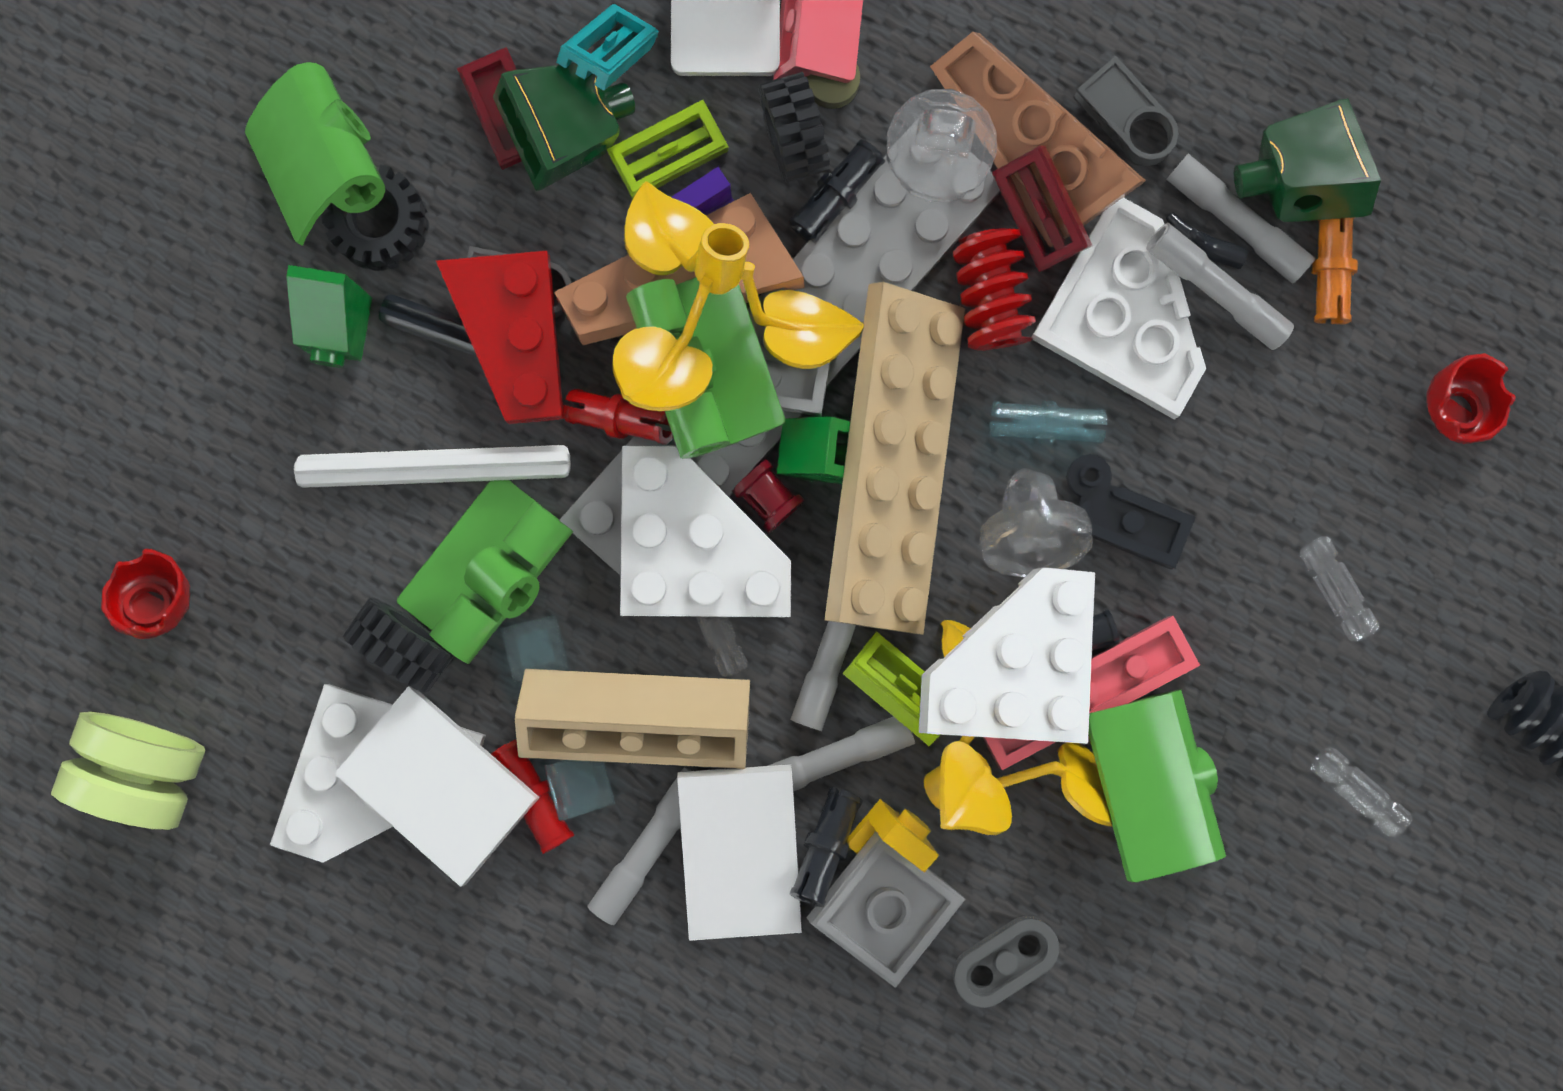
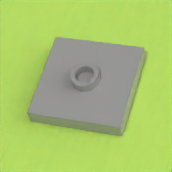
[807,831,966,988]

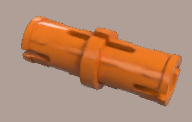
[1311,218,1358,325]

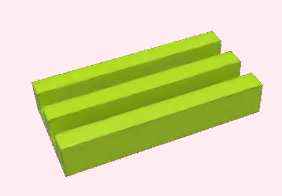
[607,100,729,200]
[842,632,941,746]

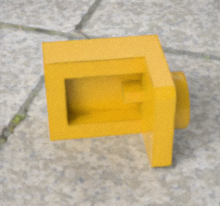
[847,799,939,873]

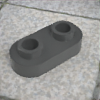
[953,916,1059,1008]

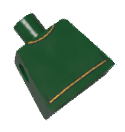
[493,63,635,191]
[1233,98,1381,222]

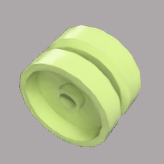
[51,712,205,830]

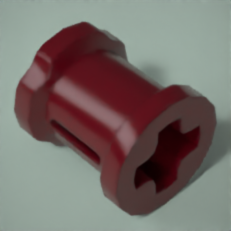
[732,460,805,534]

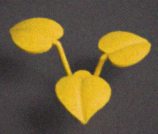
[612,181,864,411]
[924,620,1112,835]

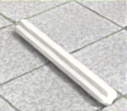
[294,445,571,488]

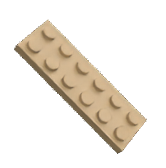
[825,282,965,635]

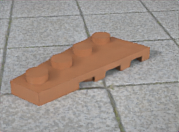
[930,32,1146,247]
[554,193,805,345]

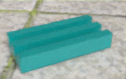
[556,4,659,90]

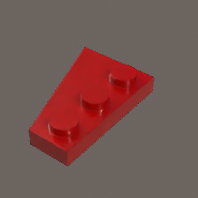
[436,251,564,424]

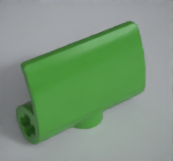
[245,62,385,246]
[626,277,785,459]
[397,480,574,664]
[1088,689,1226,882]

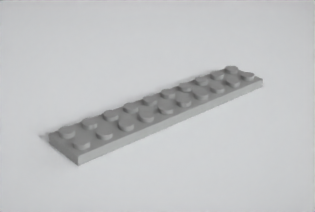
[559,113,1001,576]

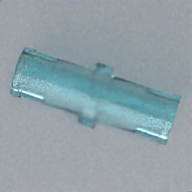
[990,400,1107,445]

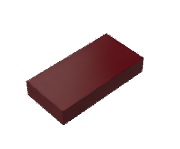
[457,47,522,170]

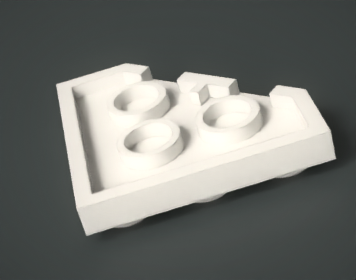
[1031,197,1206,419]
[620,446,791,617]
[919,568,1095,744]
[270,684,486,862]

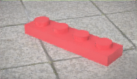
[983,616,1200,770]

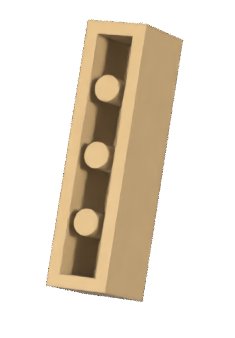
[515,669,750,769]

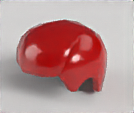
[1426,353,1516,445]
[101,549,190,639]

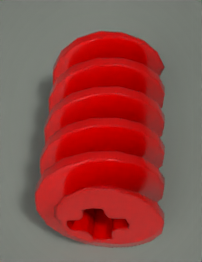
[953,228,1036,351]

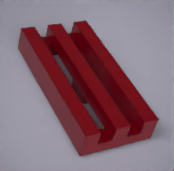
[992,145,1093,272]

